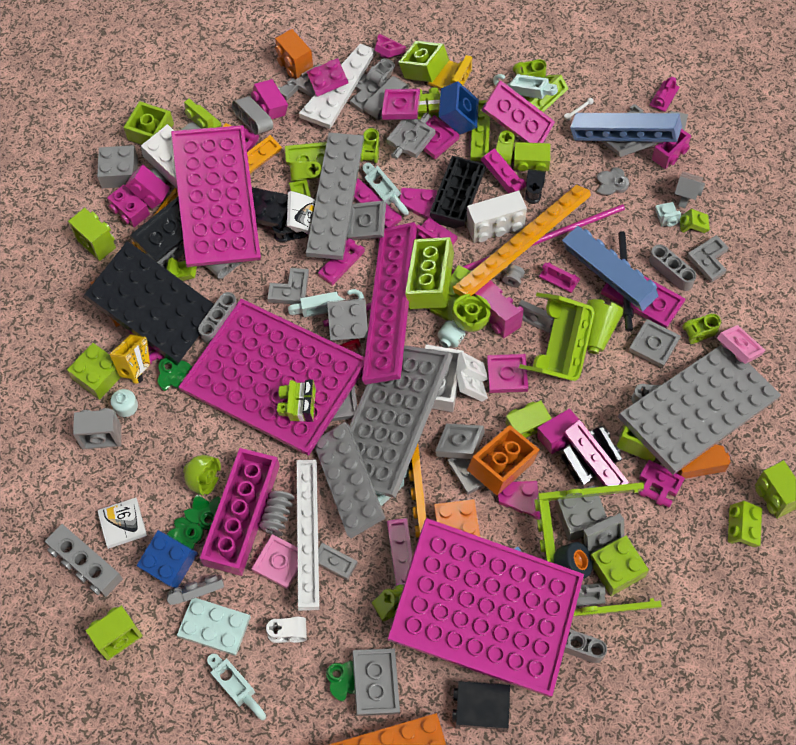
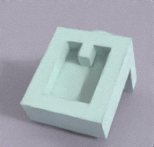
[655,202,681,227]

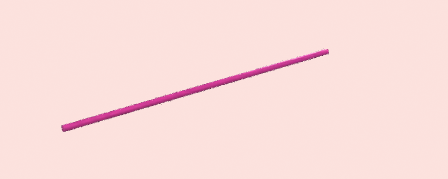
[322,204,625,327]

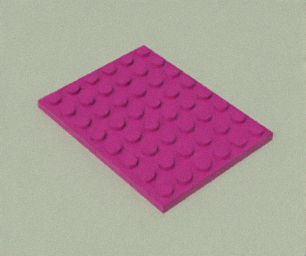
[179,299,365,456]
[387,518,584,697]

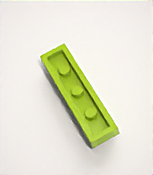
[470,100,490,162]

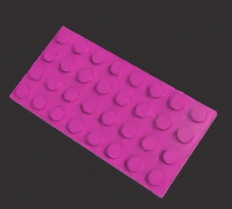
[171,125,261,267]

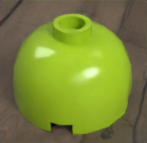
[452,294,491,332]
[183,455,221,496]

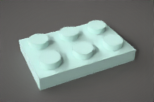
[177,598,251,656]

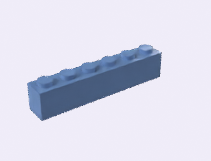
[570,113,682,142]
[562,226,658,312]

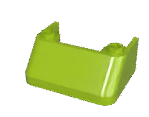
[519,292,594,381]

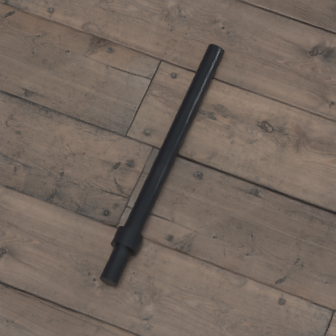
[618,231,634,332]

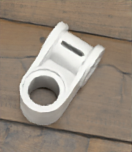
[266,617,307,643]

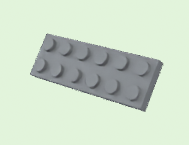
[315,422,385,538]

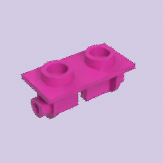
[649,77,680,112]
[539,262,580,293]

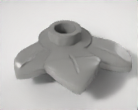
[596,167,629,195]

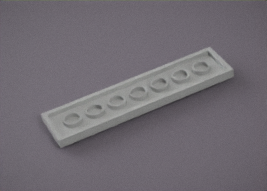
[306,133,364,260]

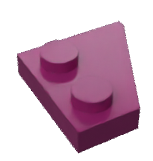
[374,34,406,58]
[400,188,437,221]
[498,481,540,520]

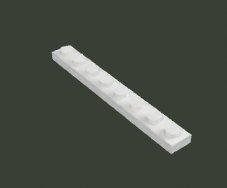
[297,460,319,611]

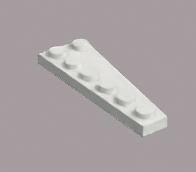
[299,44,376,129]

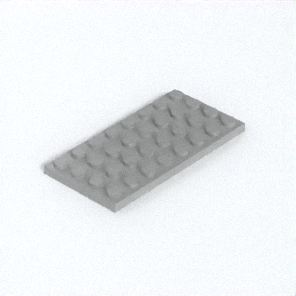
[350,345,453,498]
[618,345,781,475]

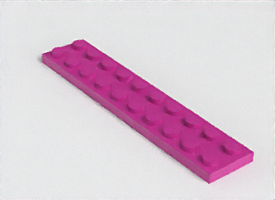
[362,222,417,385]

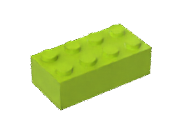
[405,237,454,309]

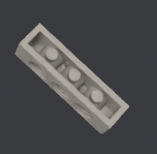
[44,524,123,597]

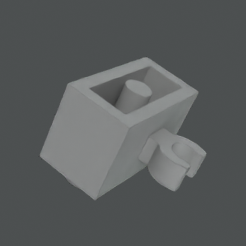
[675,171,705,208]

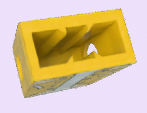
[110,334,150,384]

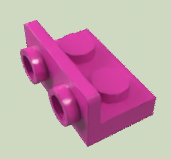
[416,218,458,245]

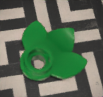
[158,358,192,391]
[184,495,221,530]
[167,517,203,549]
[326,661,355,702]

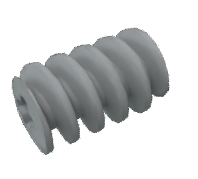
[259,491,295,537]

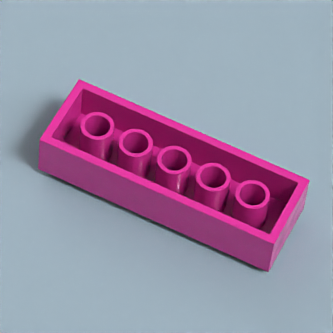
[200,448,280,576]

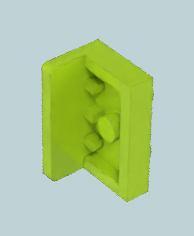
[184,98,222,129]
[728,501,762,547]

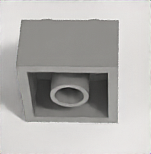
[97,145,138,189]
[327,298,368,341]
[73,408,122,450]
[555,485,607,541]

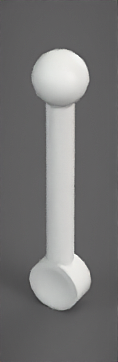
[564,98,594,120]

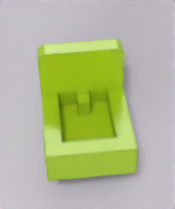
[680,209,710,233]
[167,258,197,281]

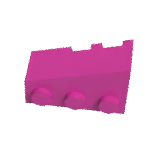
[472,280,524,339]

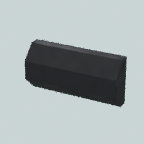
[430,155,486,229]

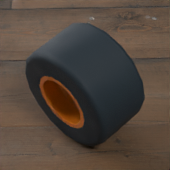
[554,542,593,579]

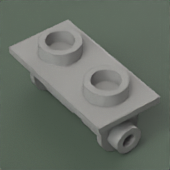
[576,583,606,606]

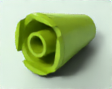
[587,299,623,354]

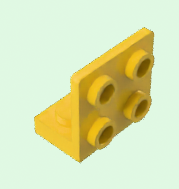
[428,55,472,89]

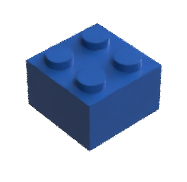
[439,81,479,135]
[136,530,198,588]

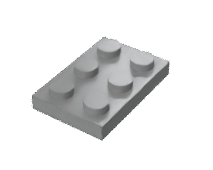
[352,648,400,716]

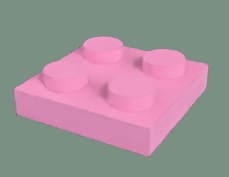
[717,325,766,364]
[252,534,298,590]

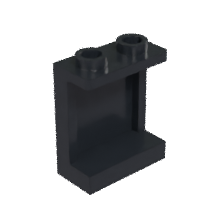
[557,426,622,485]
[452,681,510,733]

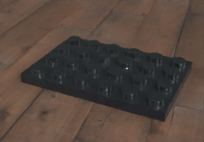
[83,241,214,365]

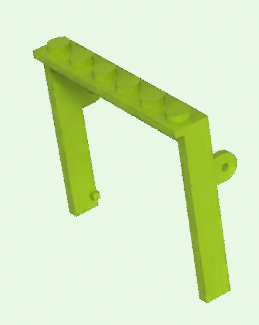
[534,482,662,617]

